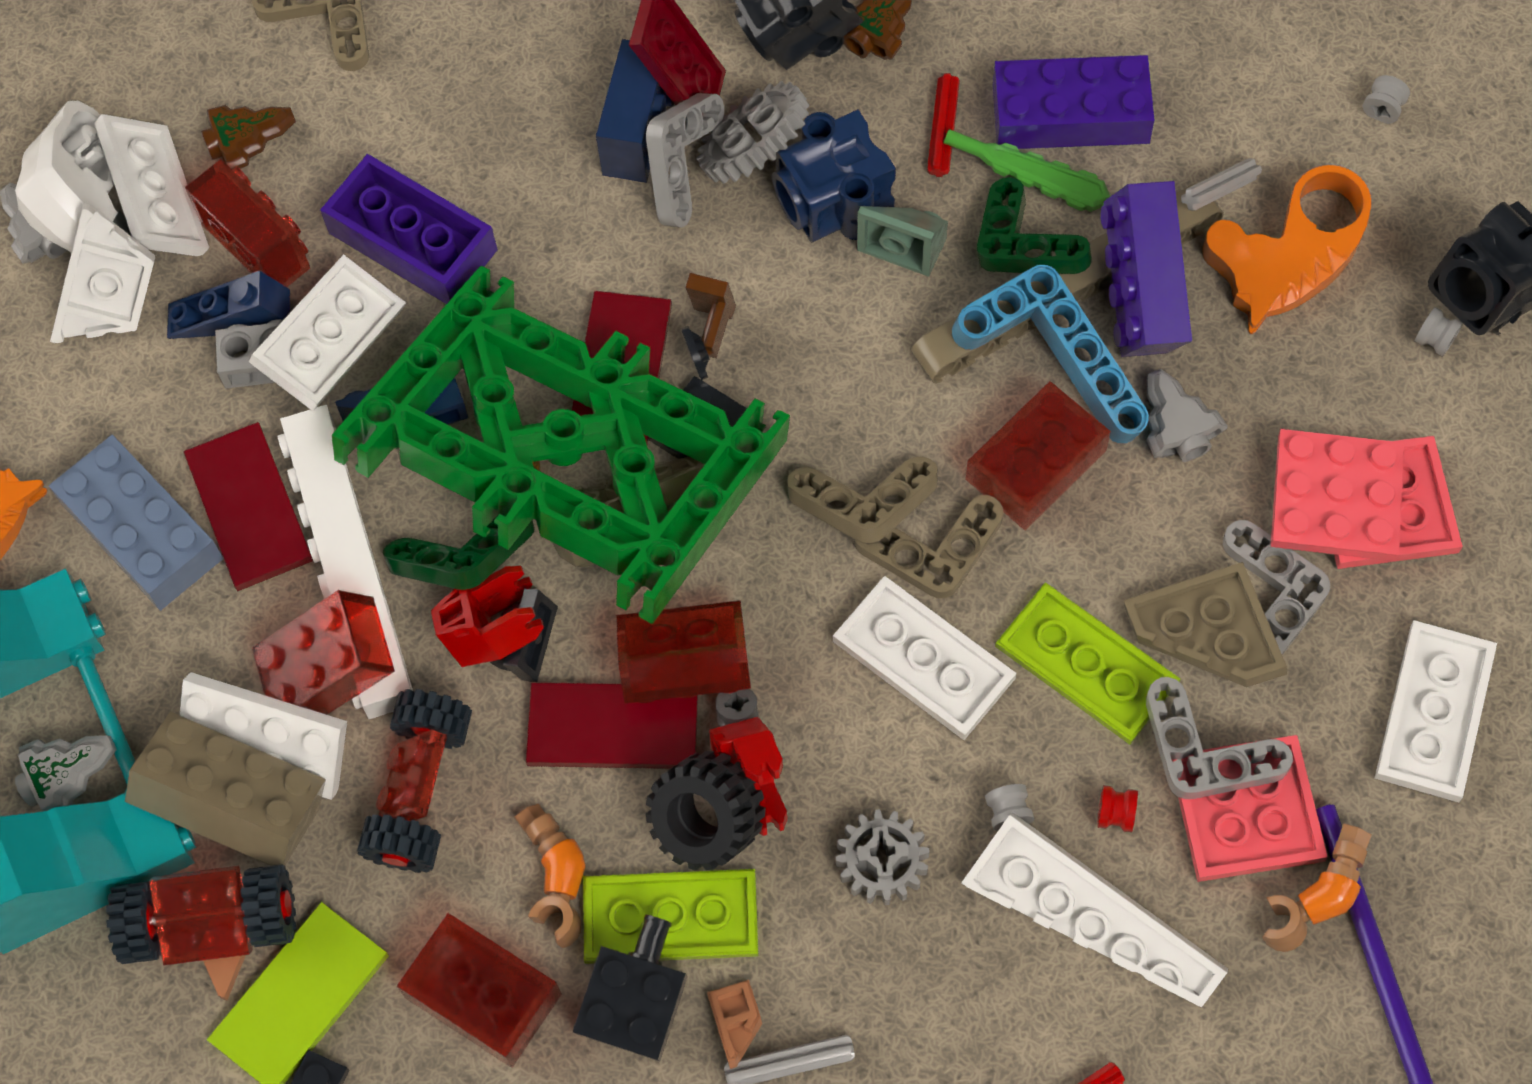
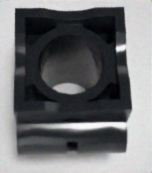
[734,0,864,70]
[1428,201,1532,335]

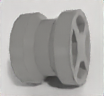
[1362,75,1410,124]
[1414,307,1463,357]
[985,784,1035,831]

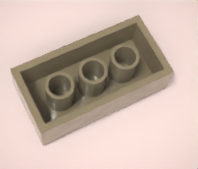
[125,711,326,866]

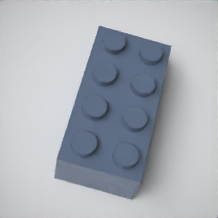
[48,434,224,611]

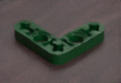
[977,177,1092,274]
[383,514,535,590]

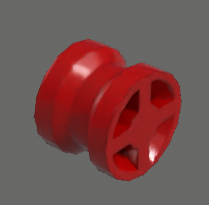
[1097,785,1138,833]

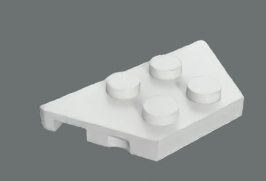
[50,202,155,343]

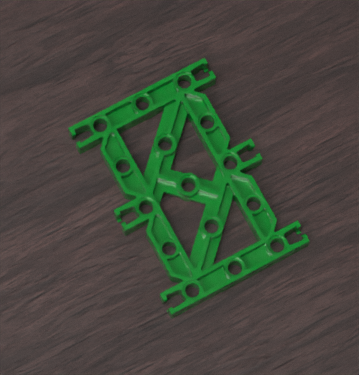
[332,266,790,624]

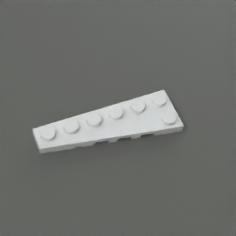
[961,812,1228,1008]

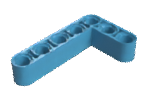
[952,265,1149,443]

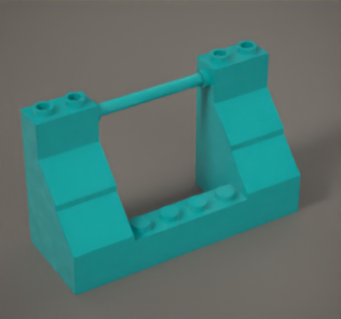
[0,568,197,954]

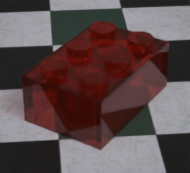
[185,159,310,287]
[965,381,1111,531]
[252,590,395,715]
[616,600,751,704]
[397,913,562,1068]

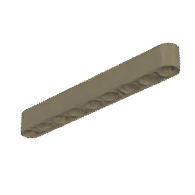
[911,183,1224,384]

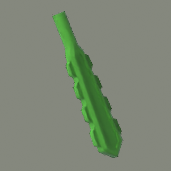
[944,129,1110,212]

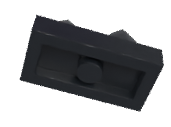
[490,589,558,682]

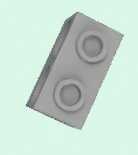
[215,320,283,389]

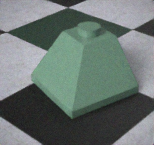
[857,206,948,277]

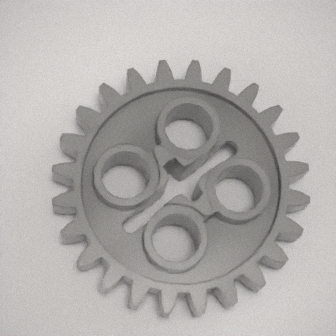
[697,81,810,184]

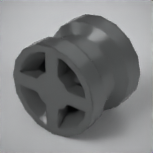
[715,685,759,727]

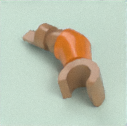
[514,804,586,948]
[1262,824,1372,952]

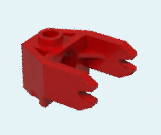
[431,565,544,667]
[709,717,788,836]

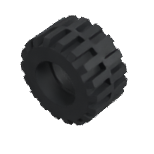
[645,751,766,871]

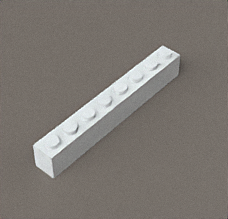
[277,405,413,719]

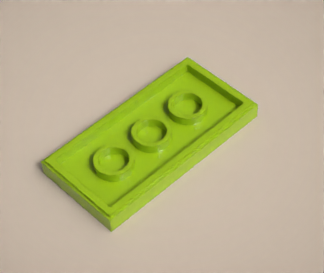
[995,582,1180,745]
[583,869,759,964]
[206,902,389,1084]

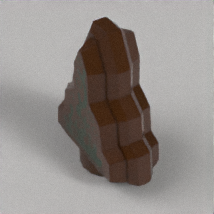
[843,0,912,60]
[201,105,296,173]

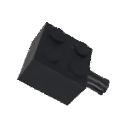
[573,914,688,1062]

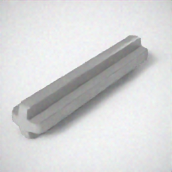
[1181,158,1262,211]
[724,1035,855,1084]

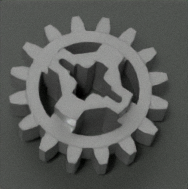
[836,809,929,905]

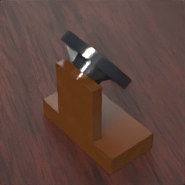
[681,273,736,380]

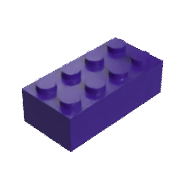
[992,55,1155,149]
[320,153,498,304]
[1100,181,1192,357]

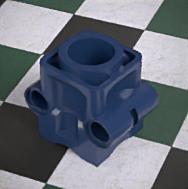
[772,109,896,243]

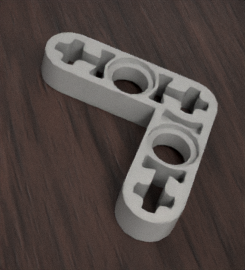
[646,93,724,227]
[1223,520,1330,655]
[1146,677,1293,799]

